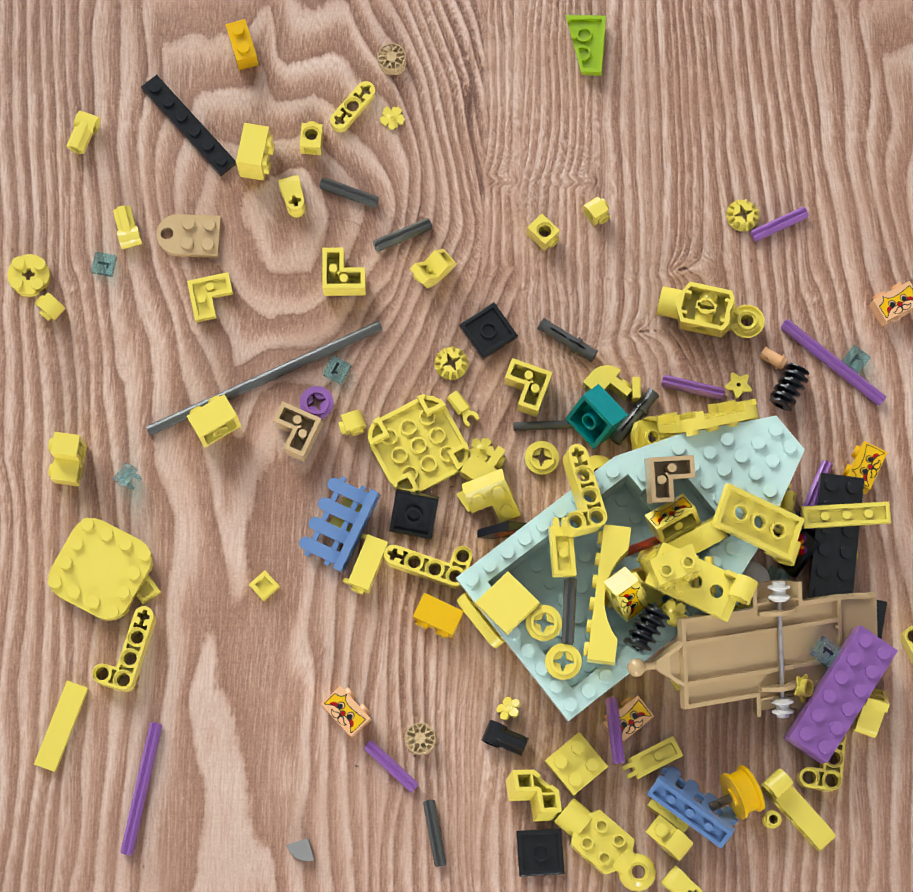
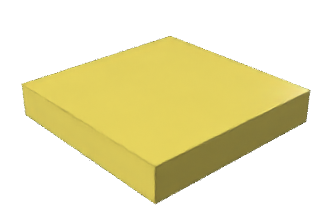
[475,571,540,635]

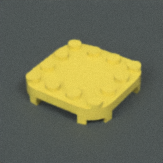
[368,394,469,493]
[656,399,759,437]
[48,518,154,622]

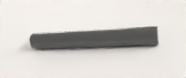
[513,420,573,431]

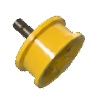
[709,765,765,820]

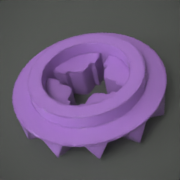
[299,386,334,419]

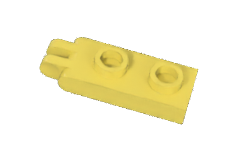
[549,517,577,577]
[622,736,683,779]

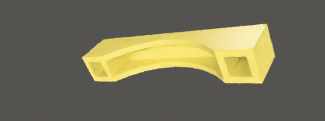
[583,524,631,666]

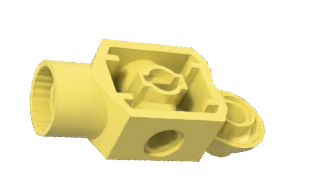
[657,282,765,338]
[554,798,656,892]

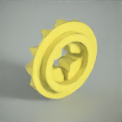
[726,199,760,232]
[434,346,468,380]
[525,441,559,475]
[526,605,562,642]
[545,643,582,680]

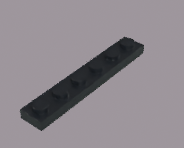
[141,74,236,177]

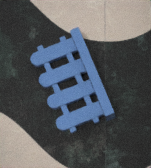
[299,476,381,573]
[647,766,738,849]

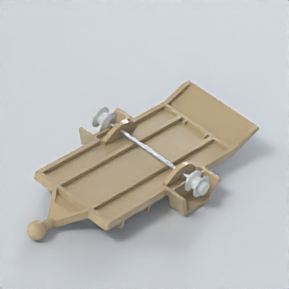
[627,580,878,718]

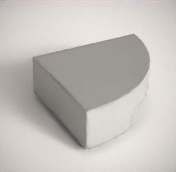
[287,838,314,861]

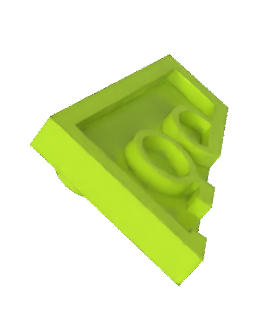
[566,15,607,76]

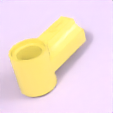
[67,110,100,154]
[113,205,142,249]

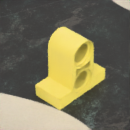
[853,688,890,738]

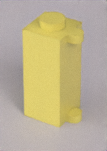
[342,534,388,595]

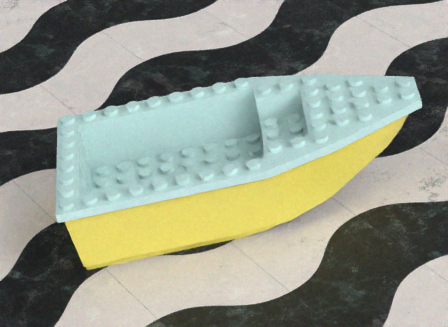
[456,416,805,721]

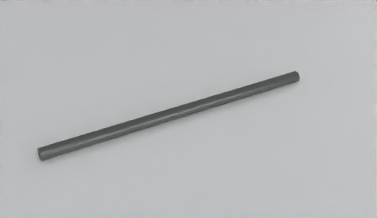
[146,321,383,436]

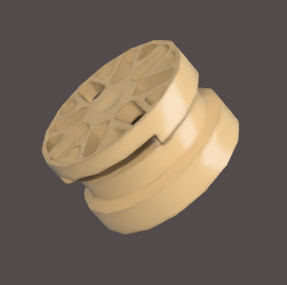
[377,43,407,75]
[405,723,437,756]

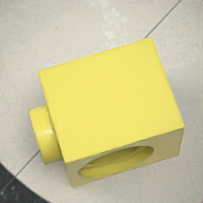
[300,121,324,155]
[526,214,560,251]

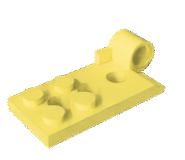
[711,483,804,566]
[644,542,758,622]

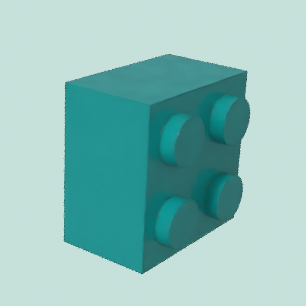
[565,384,628,449]

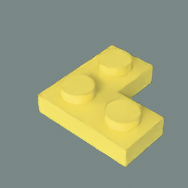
[187,272,233,323]

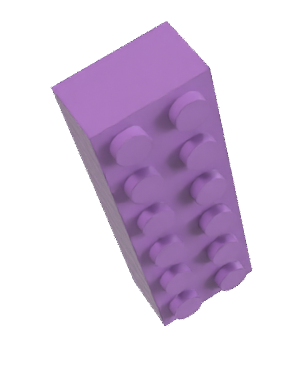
[783,625,898,764]

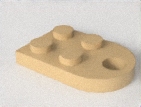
[156,214,221,258]

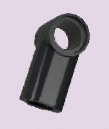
[481,720,529,756]

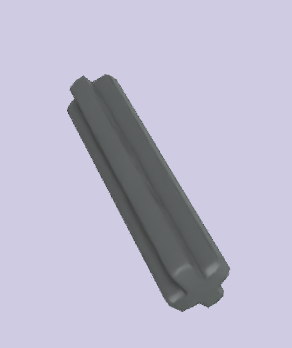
[319,177,379,208]
[373,218,432,252]
[561,578,577,645]
[423,800,446,867]

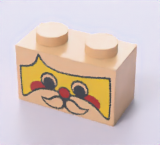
[869,281,913,327]
[321,686,371,739]
[602,695,654,742]

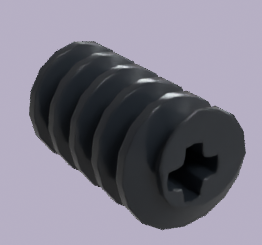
[769,363,809,412]
[623,603,670,654]

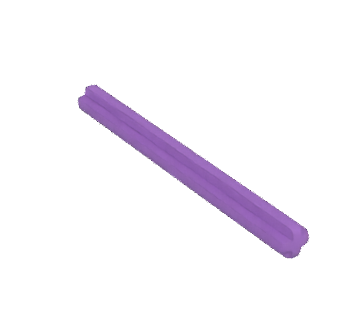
[781,319,886,405]
[120,722,162,855]

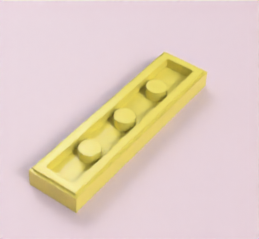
[801,501,891,529]
[34,681,89,772]

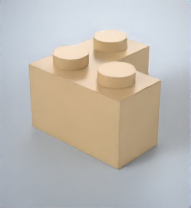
[273,401,323,463]
[644,455,695,504]

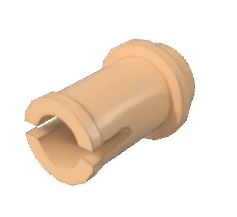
[759,347,788,370]

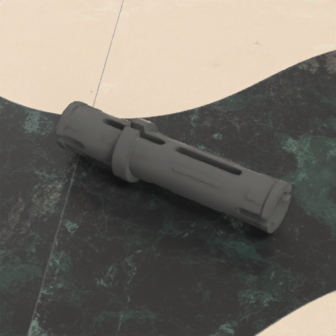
[537,318,598,362]
[610,388,659,446]

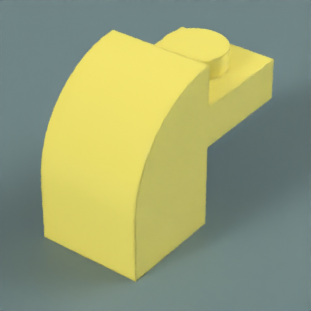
[410,249,457,288]
[582,365,632,401]
[460,445,507,481]
[645,814,693,862]

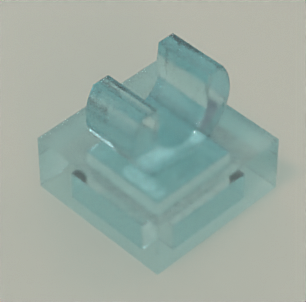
[112,463,142,490]

